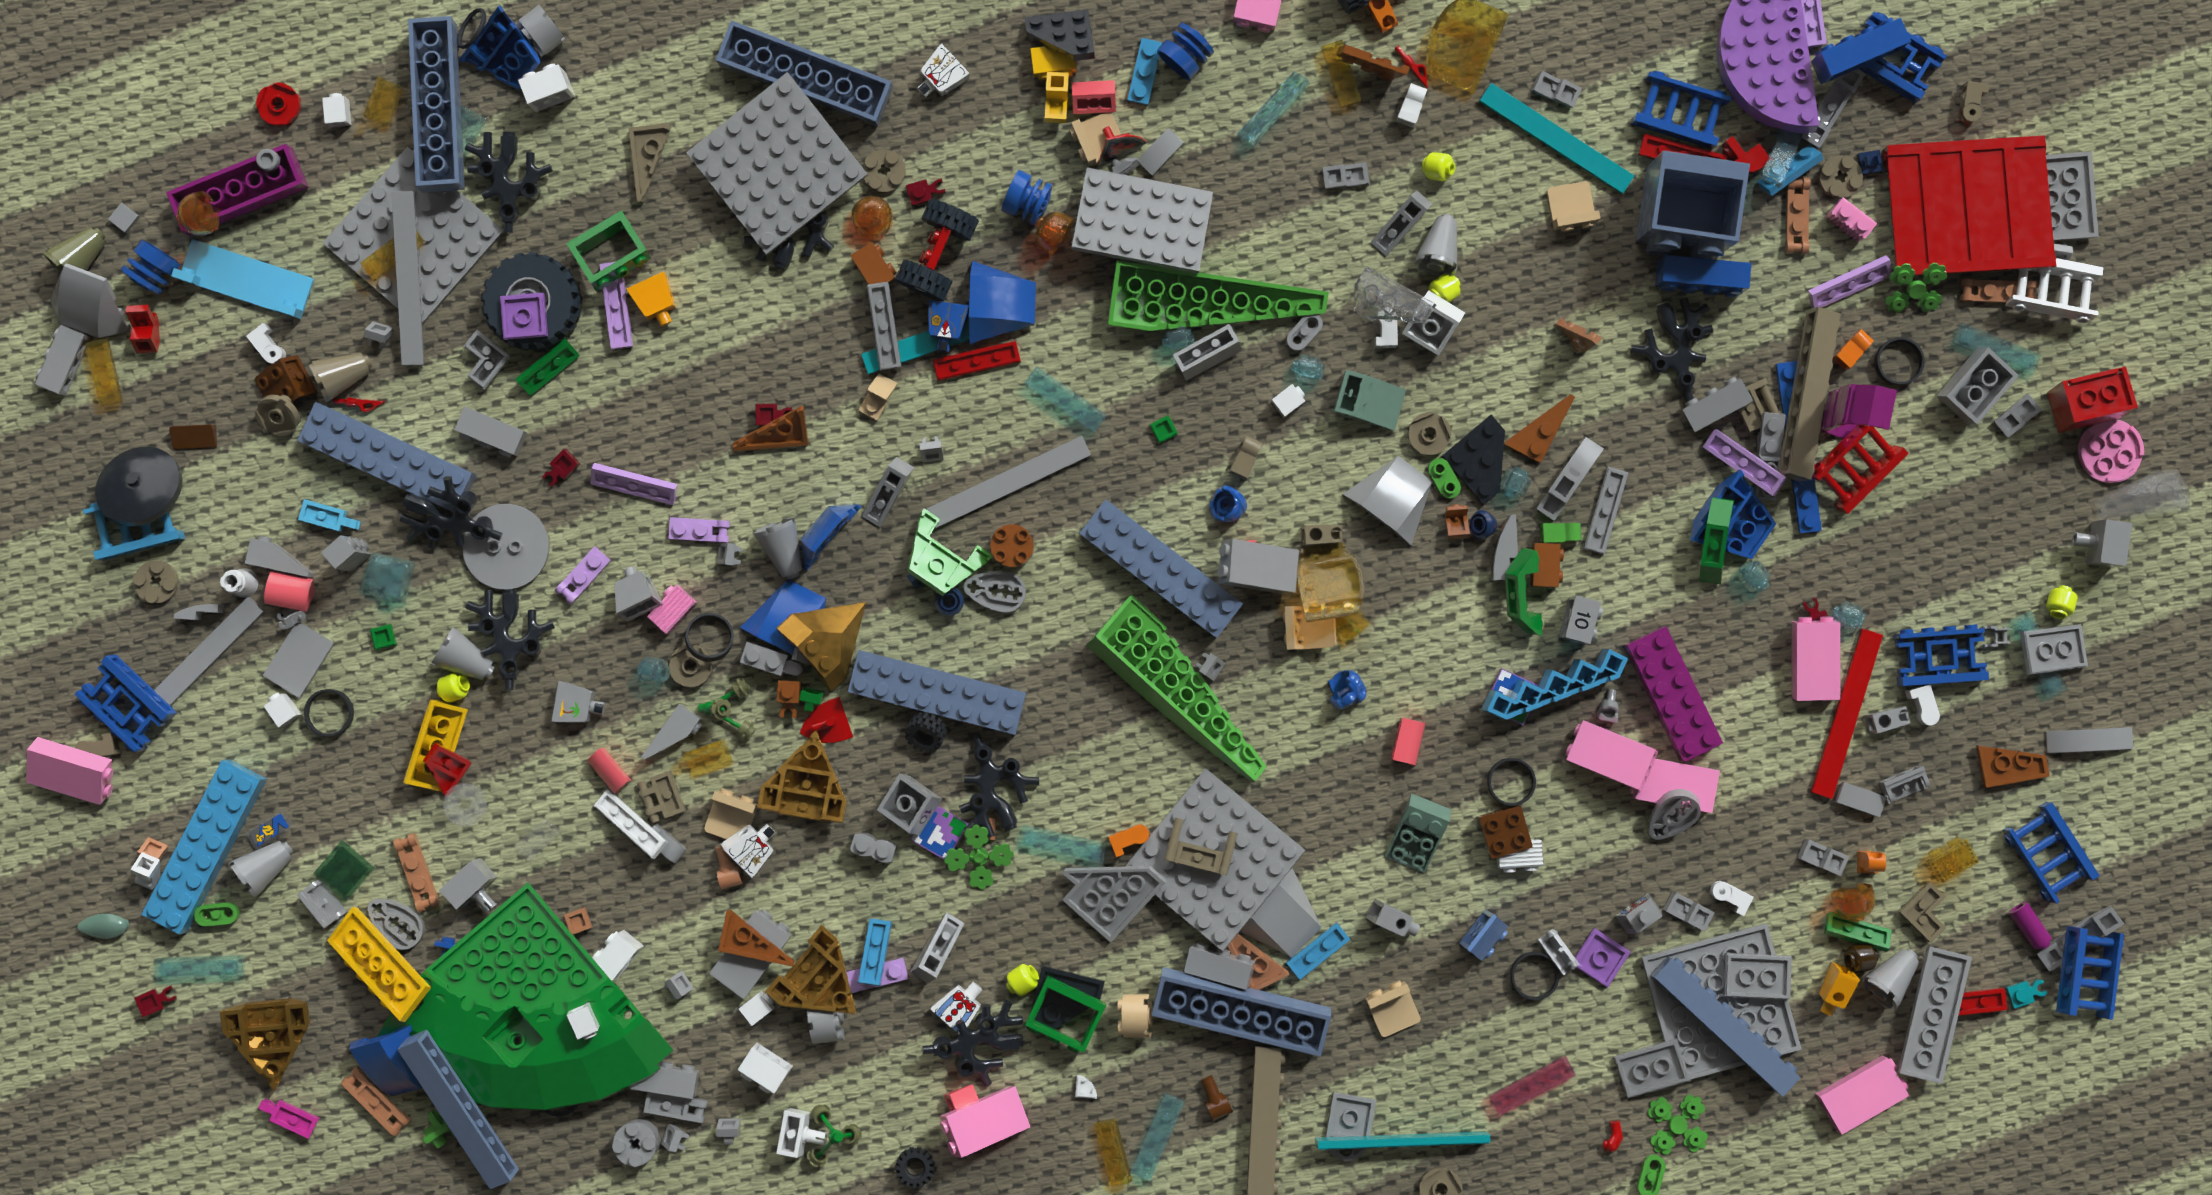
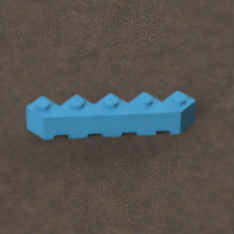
[1481,649,1628,720]

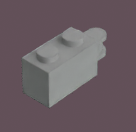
[740,642,803,676]

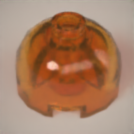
[177,191,219,236]
[851,196,894,239]
[1034,211,1075,256]
[1831,883,1876,922]

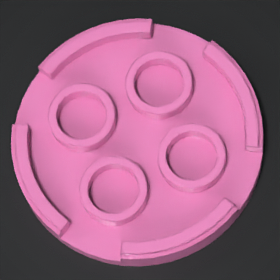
[2078,419,2144,483]

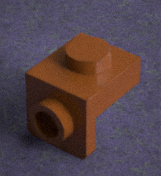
[1445,504,1470,540]

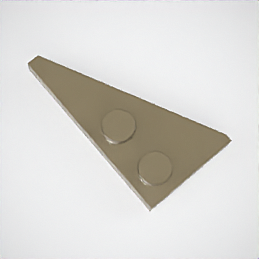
[629,123,671,203]

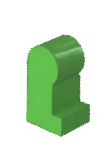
[1540,523,1582,543]

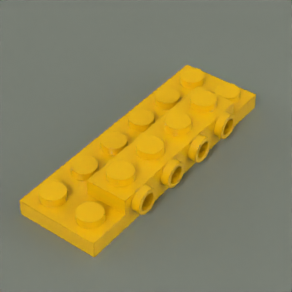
[327,907,431,1022]

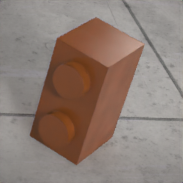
[850,242,897,285]
[1530,543,1564,588]

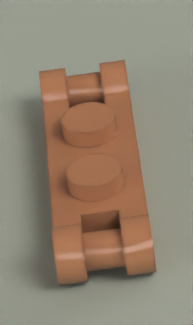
[1785,177,1810,254]
[1960,279,2038,303]
[393,833,440,913]
[341,1066,411,1137]

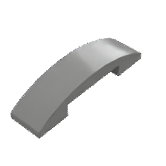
[1801,69,1865,148]
[2045,727,2133,753]
[2037,906,2124,971]

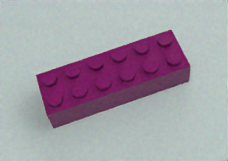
[166,144,309,236]
[1623,626,1723,762]

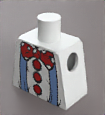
[930,981,982,1035]

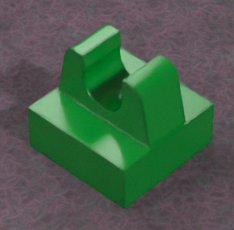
[799,687,825,712]

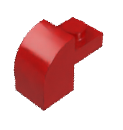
[1722,136,1772,175]
[125,305,160,354]

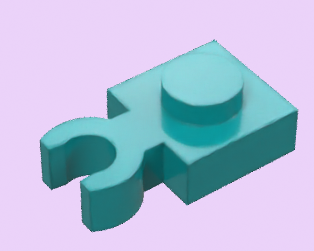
[2005,979,2048,1009]

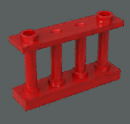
[1812,425,1909,514]

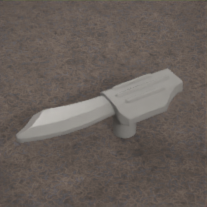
[1111,157,1141,175]

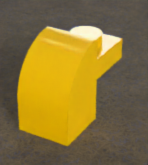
[1045,72,1069,124]

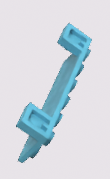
[171,239,314,319]

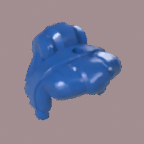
[1209,485,1247,523]
[1328,670,1366,710]

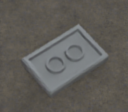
[263,622,335,698]
[2020,624,2088,675]
[1724,953,1792,1000]
[1614,1038,1691,1098]

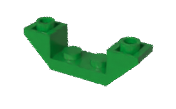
[1699,497,1734,585]
[1505,548,1543,636]

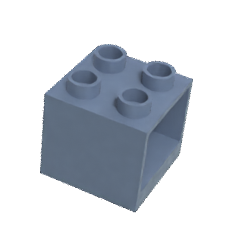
[1636,151,1750,259]

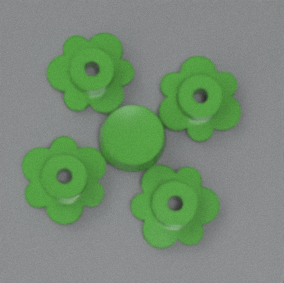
[1885,263,1947,313]
[944,825,1014,889]
[1648,1094,1708,1155]

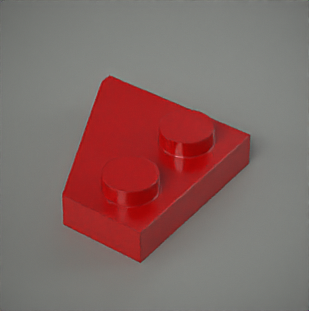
[423,742,472,797]

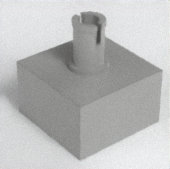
[2072,519,2132,568]
[439,858,497,914]

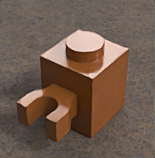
[777,681,802,718]

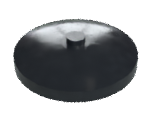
[95,447,183,526]

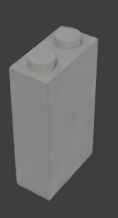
[1217,539,1299,594]
[709,909,793,999]

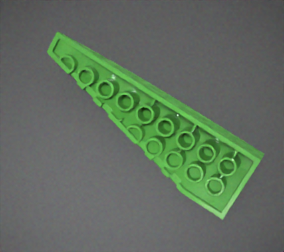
[1086,594,1267,783]

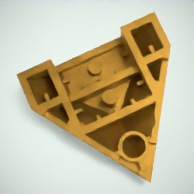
[776,602,866,692]
[757,731,847,823]
[765,925,857,1014]
[220,998,310,1091]

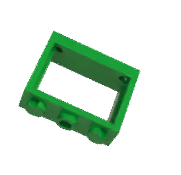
[566,210,651,291]
[1025,976,1106,1054]

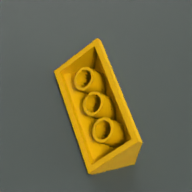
[403,700,468,792]

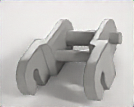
[277,608,306,629]
[1981,626,2010,647]

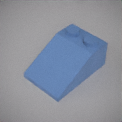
[1459,909,1508,961]

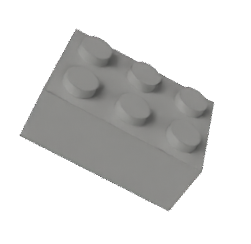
[1936,347,2019,425]

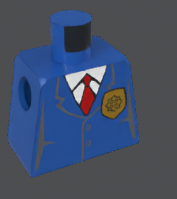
[928,300,969,352]

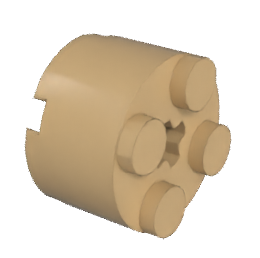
[1118,994,1152,1038]

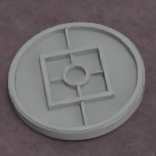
[463,504,550,590]

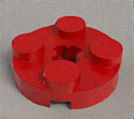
[256,82,301,126]

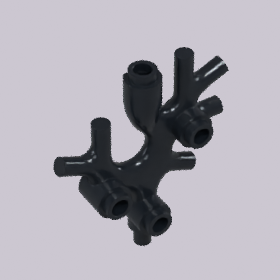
[465,132,553,234]
[744,212,834,270]
[1630,298,1713,402]
[399,476,503,549]
[465,589,555,691]
[959,733,1039,839]
[922,1000,1024,1087]

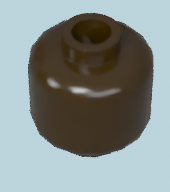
[1844,944,1879,973]

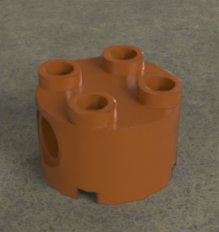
[990,524,1034,568]

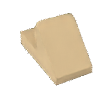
[858,374,898,421]

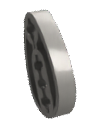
[964,571,1026,613]
[1649,789,1701,840]
[368,898,425,950]

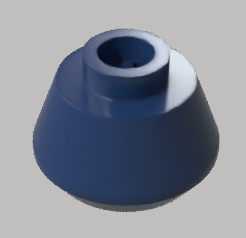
[1469,510,1497,540]
[934,588,964,616]

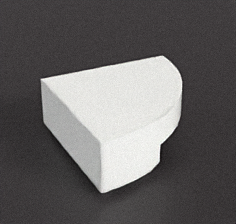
[1075,1075,1097,1099]

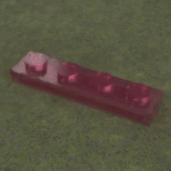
[1488,1055,1576,1116]

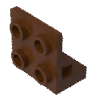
[255,355,318,415]
[1476,805,1533,859]

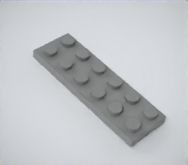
[1898,946,1972,1084]

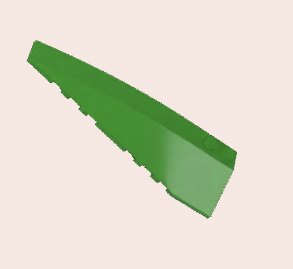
[1108,260,1329,331]

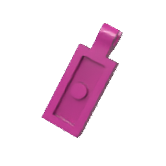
[258,1098,320,1139]

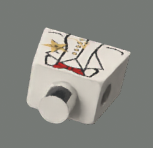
[918,44,970,97]
[721,824,775,878]

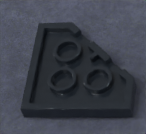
[1025,9,1095,61]
[1442,414,1505,505]
[1027,965,1105,1033]

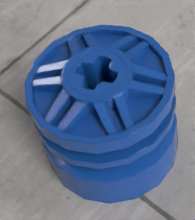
[1157,23,1214,81]
[1001,170,1053,226]
[121,239,181,295]

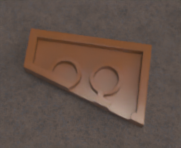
[1336,44,1410,81]
[1976,745,2050,788]

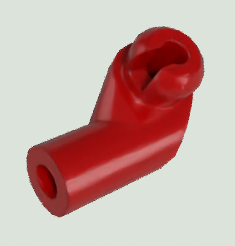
[1602,1120,1623,1152]

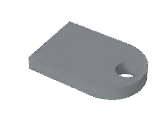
[1326,1092,1376,1161]

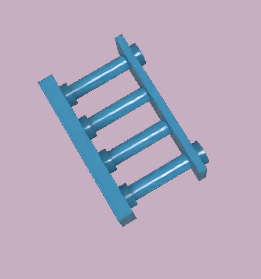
[83,503,185,561]

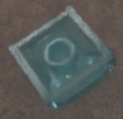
[363,552,416,604]

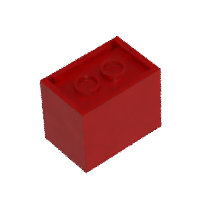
[2047,366,2138,433]

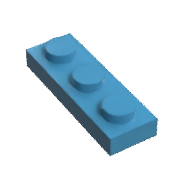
[1127,38,1162,106]
[1757,145,1824,196]
[858,918,892,987]
[1286,922,1351,980]

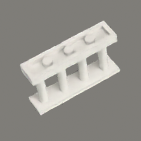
[2006,258,2103,323]

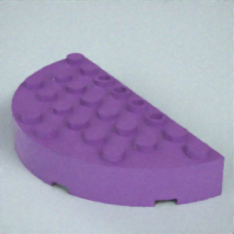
[1716,0,1819,133]

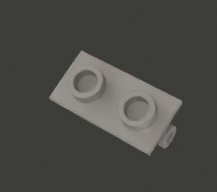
[1538,929,1580,976]

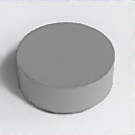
[256,149,280,172]

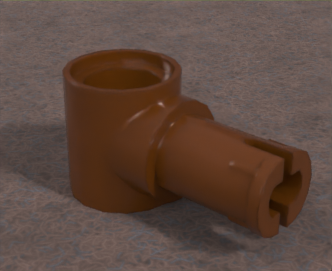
[1201,1075,1233,1121]

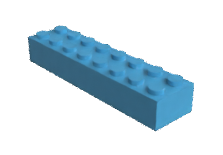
[141,759,267,934]

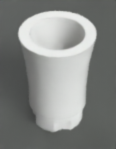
[220,568,258,598]

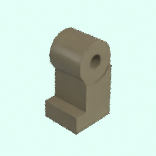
[1958,81,1989,124]
[1229,436,1262,479]
[1301,524,1343,546]
[75,733,121,757]

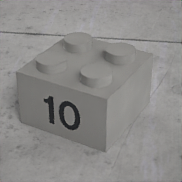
[1559,595,1603,645]
[877,773,942,835]

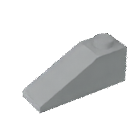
[1371,190,1433,256]
[862,457,914,527]
[245,535,314,578]
[641,704,702,760]
[910,912,965,983]

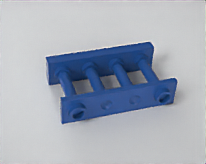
[1631,71,1732,150]
[2003,802,2100,904]
[2056,926,2124,1020]

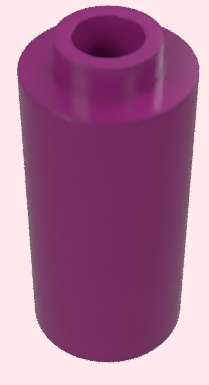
[2008,901,2052,950]

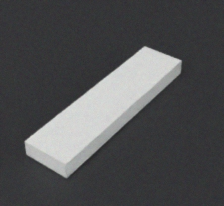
[594,789,668,859]

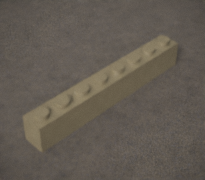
[1778,307,1840,482]
[1246,1044,1285,1195]

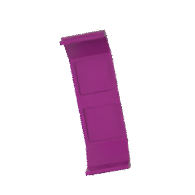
[1821,384,1897,438]

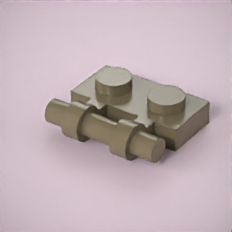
[637,770,686,823]

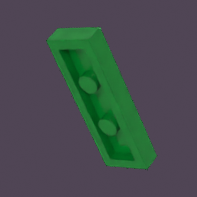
[515,338,580,396]
[1824,911,1892,952]

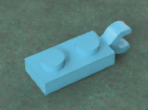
[298,499,361,532]

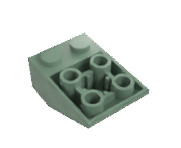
[1333,370,1406,431]
[1385,793,1451,873]

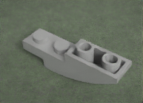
[1754,412,1786,501]
[1537,437,1604,521]

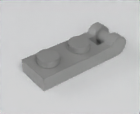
[644,1092,708,1123]

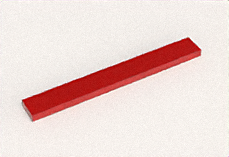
[1810,628,1883,799]

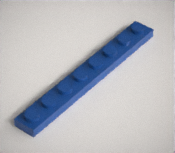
[1775,361,1822,534]

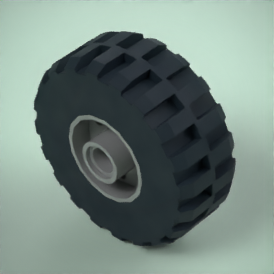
[481,252,582,352]

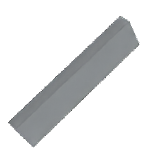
[867,282,901,370]
[1583,467,1628,555]

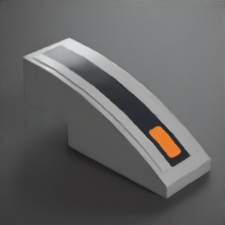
[1491,514,1518,581]

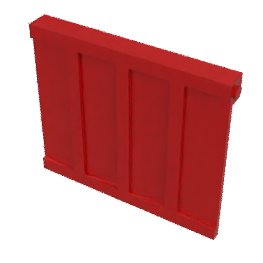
[1883,135,2057,275]

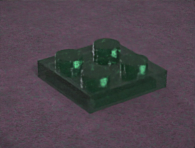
[313,840,375,901]

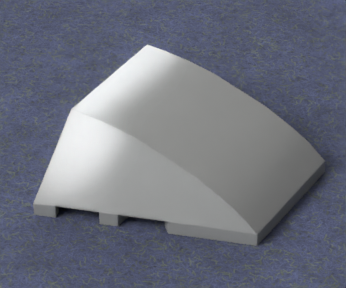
[50,263,131,338]
[1343,456,1433,545]
[1240,868,1322,958]

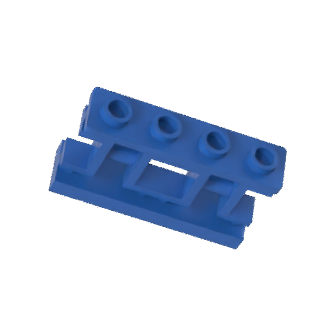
[1859,12,1947,103]
[1893,624,1989,686]
[75,654,177,752]

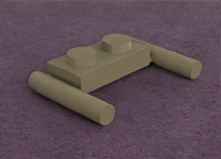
[1164,818,1238,876]

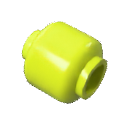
[1422,152,1456,182]
[1429,273,1461,303]
[2046,585,2078,619]
[436,672,470,703]
[1006,964,1039,996]

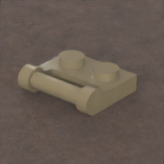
[1738,378,1782,433]

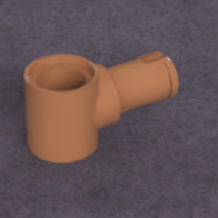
[715,846,743,890]

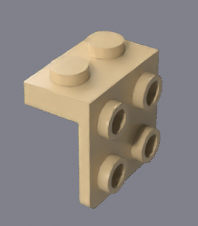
[1069,112,1121,166]
[1547,181,1600,232]
[1283,604,1337,650]
[704,788,757,839]
[1365,980,1421,1037]

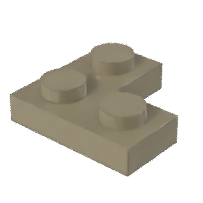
[1898,881,1946,943]

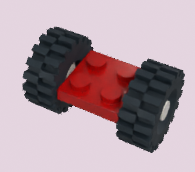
[895,198,979,302]

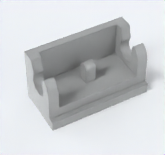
[1878,766,1930,804]
[297,879,348,928]

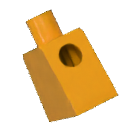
[626,271,676,327]
[1819,961,1860,1016]

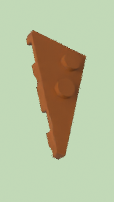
[718,909,795,967]

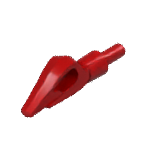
[1394,46,1428,88]
[332,397,385,413]

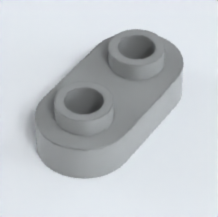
[1286,314,1323,351]

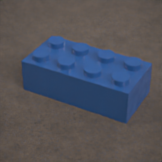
[1810,17,1911,85]
[1655,255,1752,297]

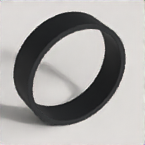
[1874,337,1925,385]
[685,613,734,662]
[304,689,354,737]
[1487,758,1536,806]
[1510,951,1559,1000]

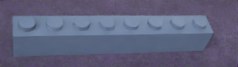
[1651,957,1801,1097]
[397,1030,519,1189]

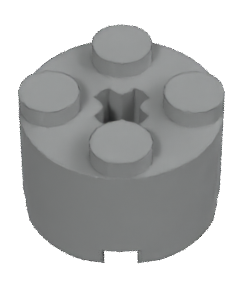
[516,5,566,57]
[807,1009,845,1044]
[612,1119,660,1167]

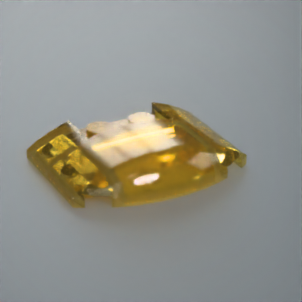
[1426,0,1509,94]
[1297,543,1364,623]

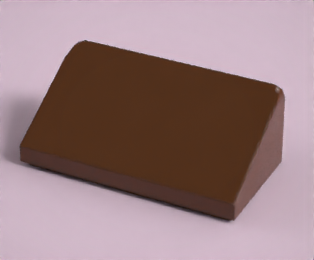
[169,424,217,449]

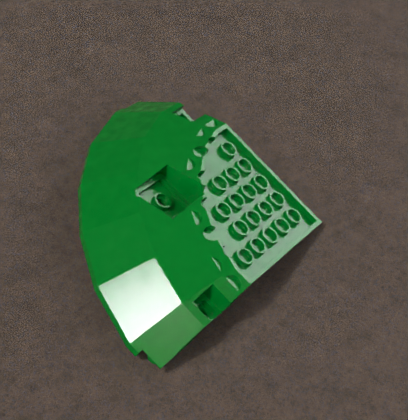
[377,883,674,1110]

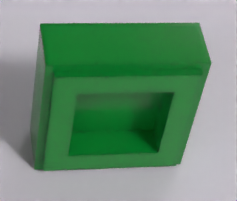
[1149,415,1178,444]
[370,624,397,650]

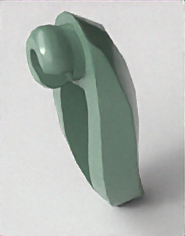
[78,914,129,939]

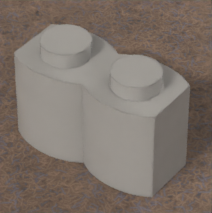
[850,833,898,863]

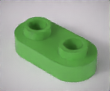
[1428,458,1461,499]
[194,902,240,926]
[1637,1154,1666,1195]

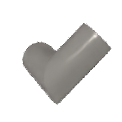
[464,329,511,390]

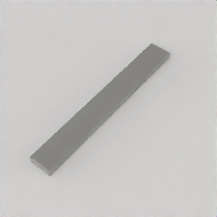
[391,191,424,365]
[927,436,1091,528]
[131,597,265,730]

